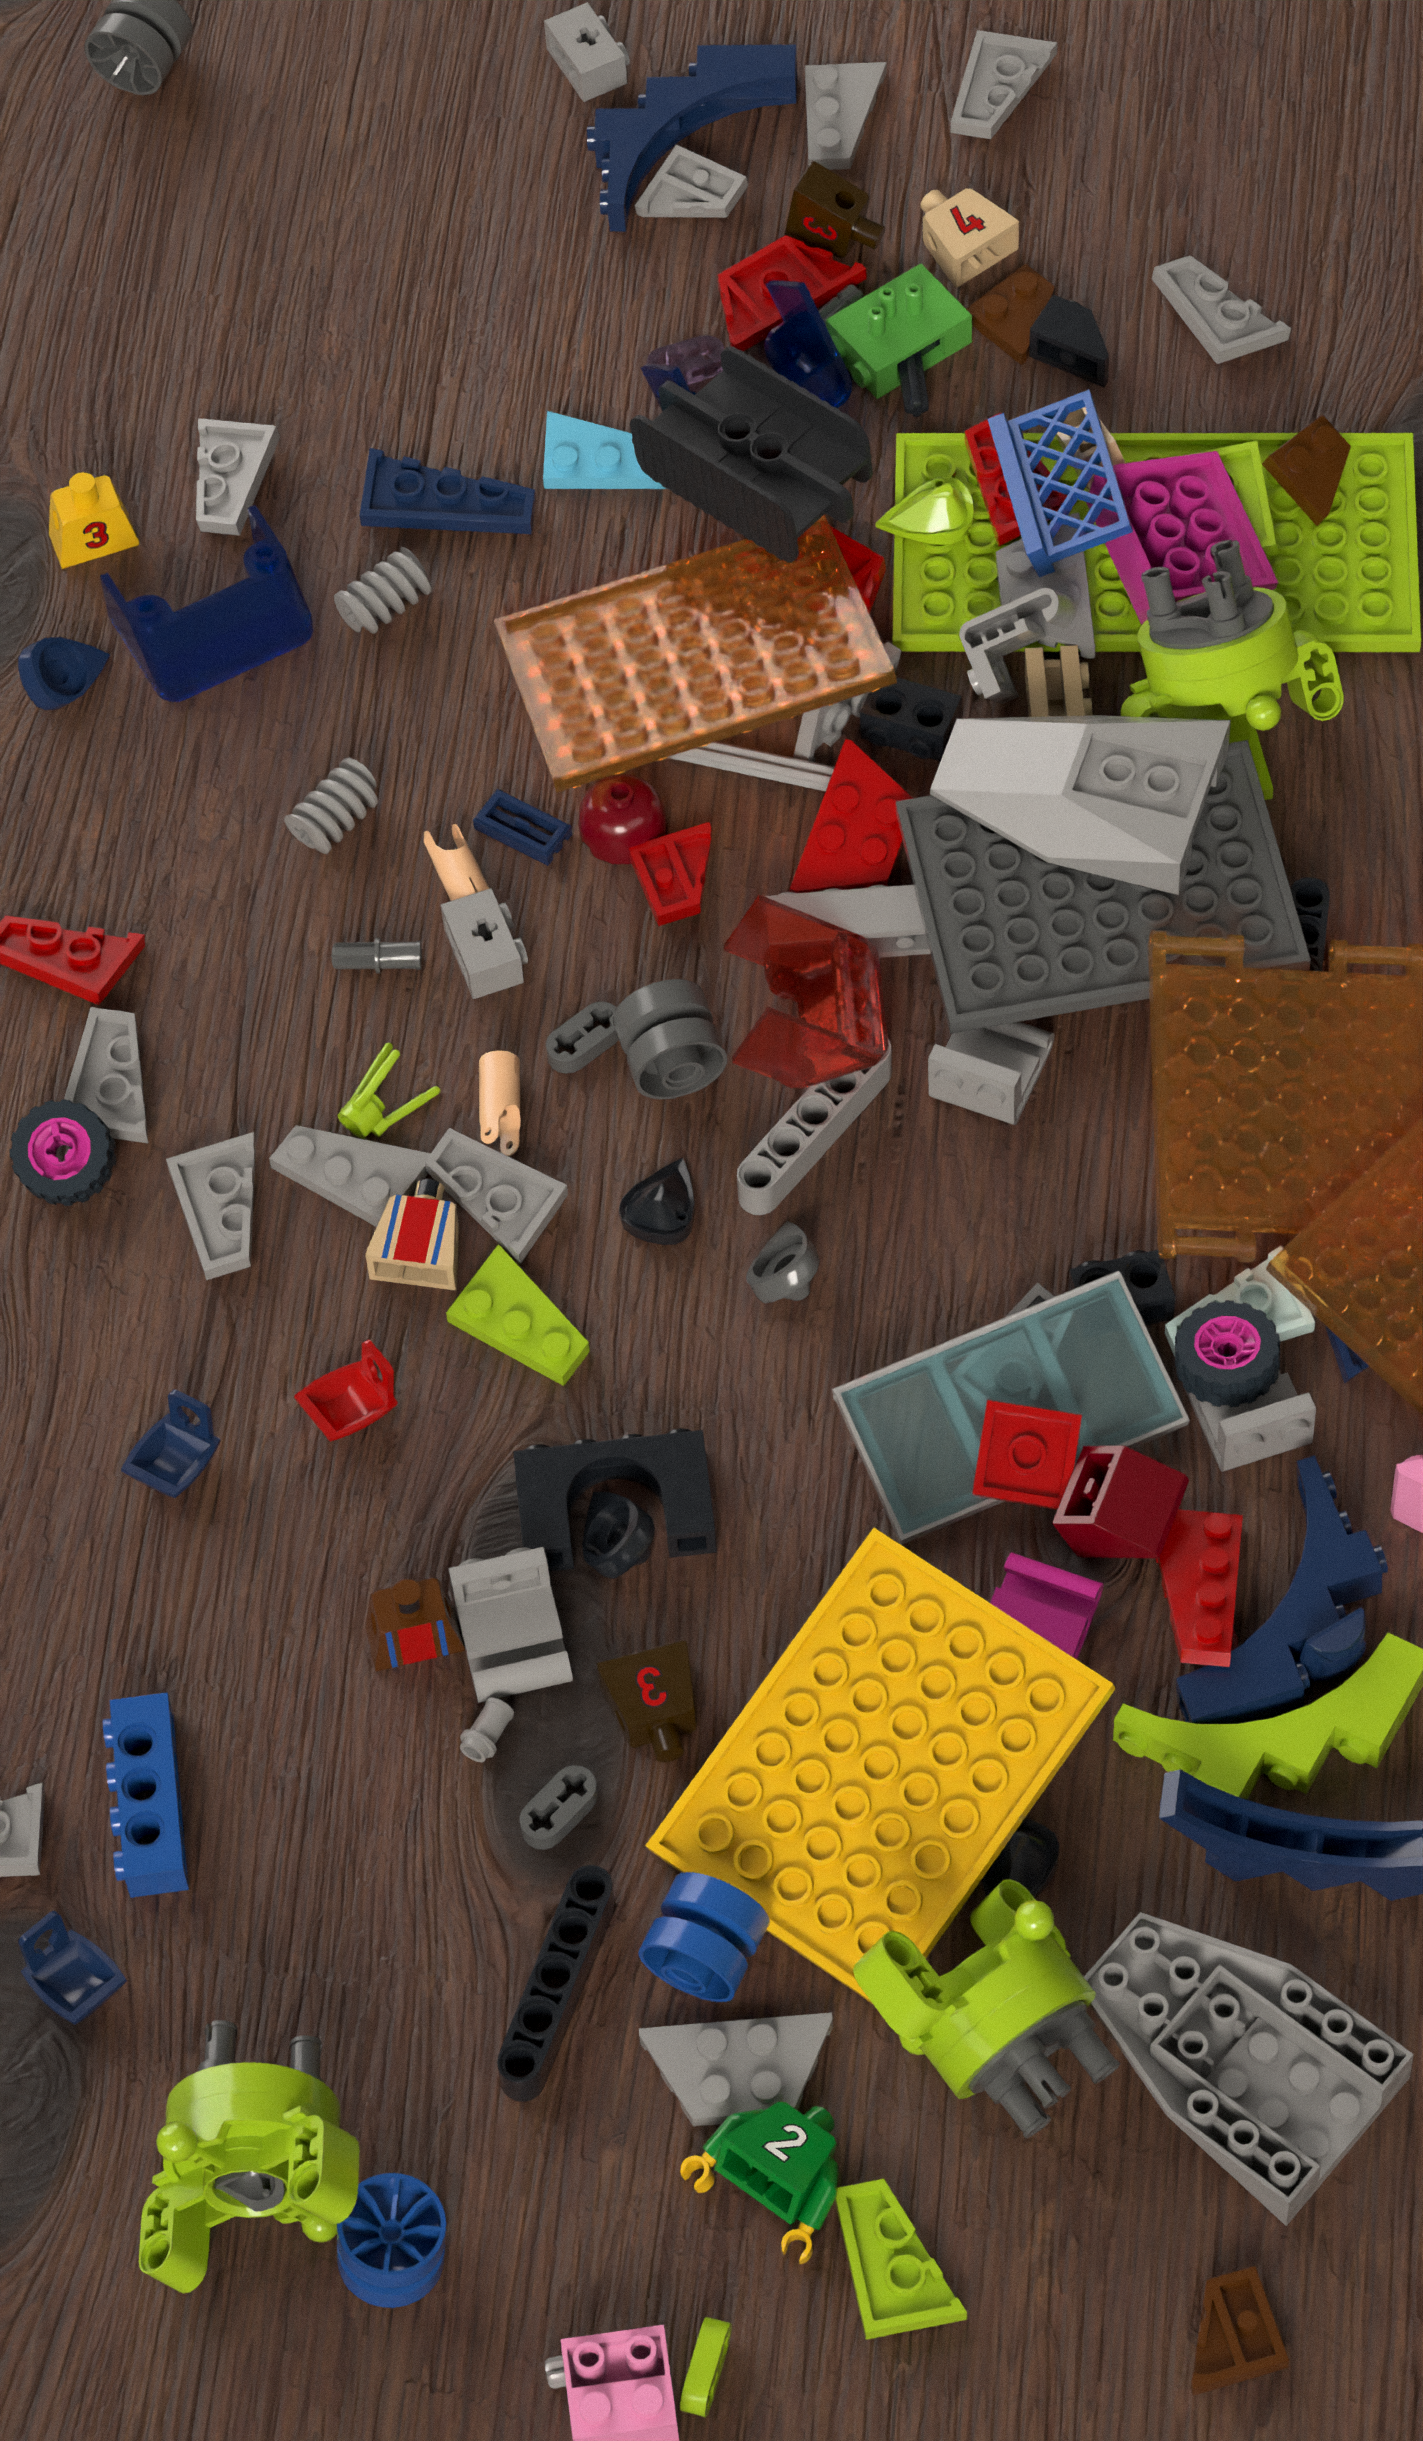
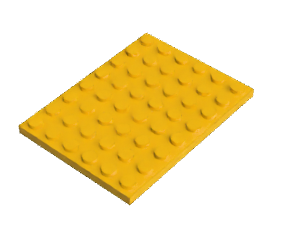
[645,1528,1116,2004]

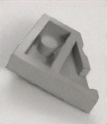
[635,145,748,218]

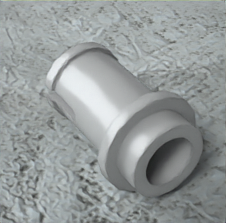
[460,1698,514,1762]

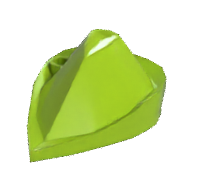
[875,477,974,545]

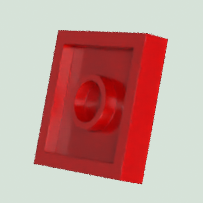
[972,1400,1082,1510]

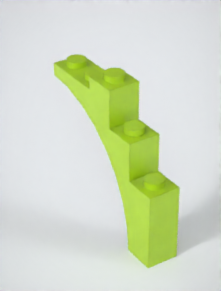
[1113,1633,1423,1800]

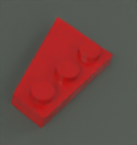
[964,412,1067,547]

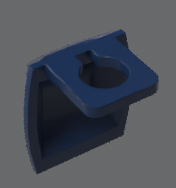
[121,1389,221,1498]
[1300,1607,1366,1682]
[18,1911,127,2025]

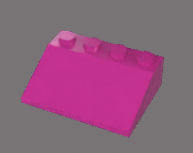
[1086,451,1278,625]

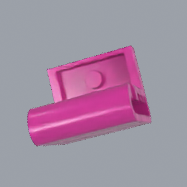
[990,1553,1104,1660]

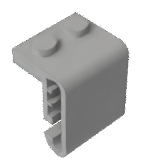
[959,588,1076,704]
[928,1022,1055,1125]
[1185,1370,1316,1472]
[448,1547,573,1703]

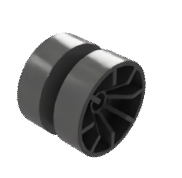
[84,0,193,95]
[613,979,727,1099]

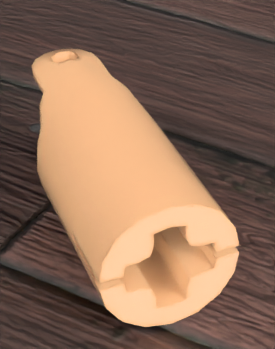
[424,824,490,901]
[479,1050,521,1156]

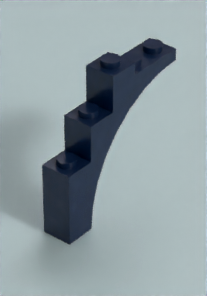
[587,45,797,232]
[1176,1456,1388,1724]
[1159,1769,1423,1901]

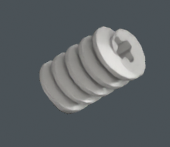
[334,547,432,634]
[283,758,379,854]

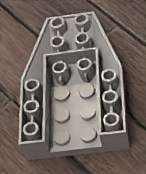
[930,715,1230,895]
[1084,1912,1414,2226]

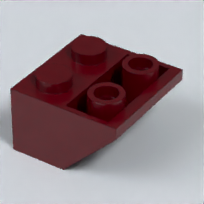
[1052,1446,1190,1559]

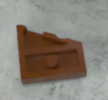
[966,264,1055,366]
[1262,414,1351,526]
[1191,2266,1289,2396]

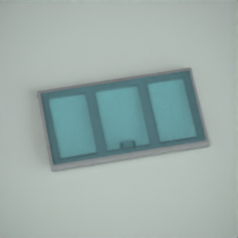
[832,1271,1189,1545]

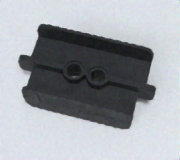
[630,346,873,563]

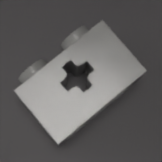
[544,2,630,102]
[440,888,528,999]

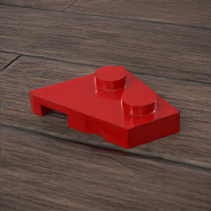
[629,822,712,927]

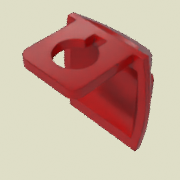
[294,1339,398,1442]

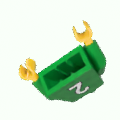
[681,2102,839,2264]

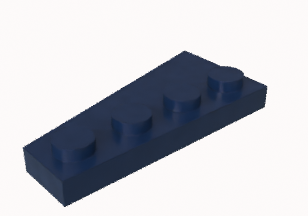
[359,448,536,534]

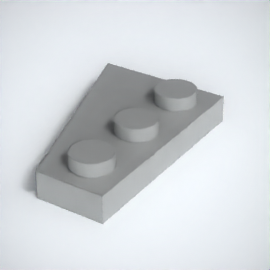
[951,30,1057,139]
[269,1125,431,1227]
[425,1128,568,1264]
[166,1132,256,1280]

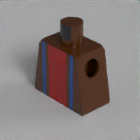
[365,1578,465,1672]

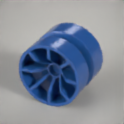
[638,1872,770,2002]
[337,2173,446,2308]

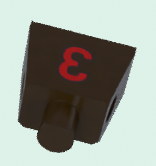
[784,160,886,258]
[596,1640,696,1762]

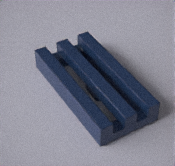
[473,789,572,866]

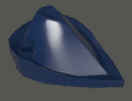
[18,637,110,711]

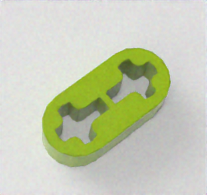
[680,2317,732,2418]

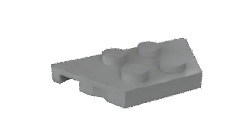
[996,513,1095,659]
[639,2013,833,2126]

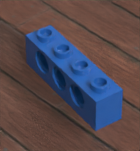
[103,1692,189,1898]

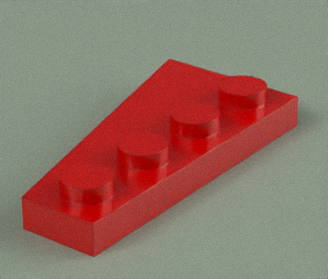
[1156,1509,1243,1667]

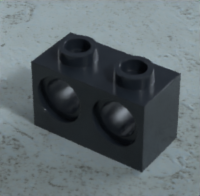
[860,672,962,762]
[1068,1249,1175,1339]

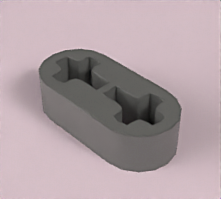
[546,1001,619,1074]
[519,1765,598,1850]

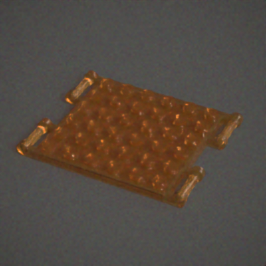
[1148,930,1423,1267]

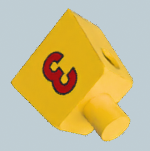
[49,472,140,569]

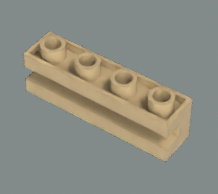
[1025,645,1093,717]

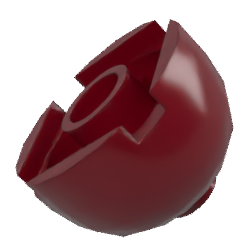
[578,774,667,864]

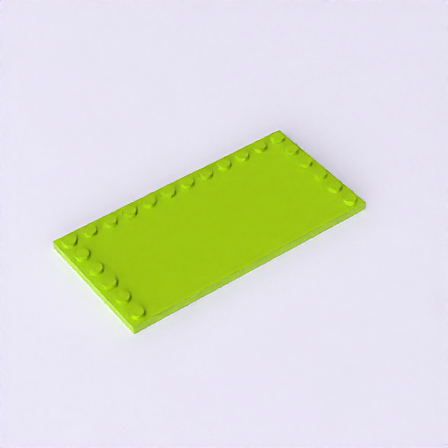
[893,433,1421,652]

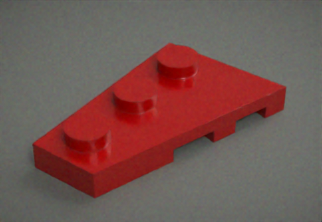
[0,915,145,1005]

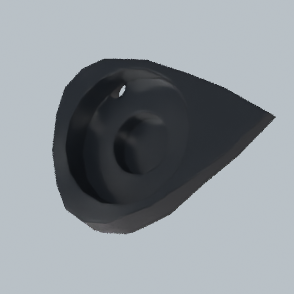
[619,1158,695,1245]
[582,1492,655,1579]
[982,1818,1060,1898]

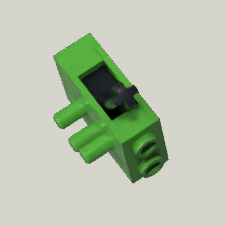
[825,263,972,417]

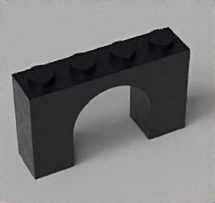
[513,1428,717,1572]

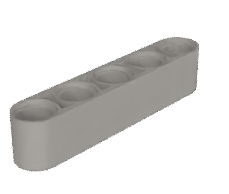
[737,1031,892,1215]

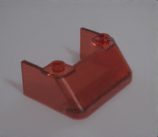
[724,895,888,1089]

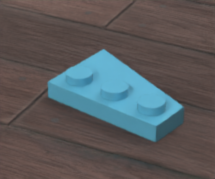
[543,411,666,489]

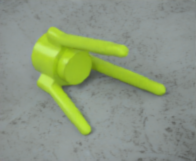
[337,1042,440,1139]

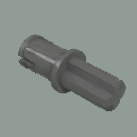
[331,937,422,974]

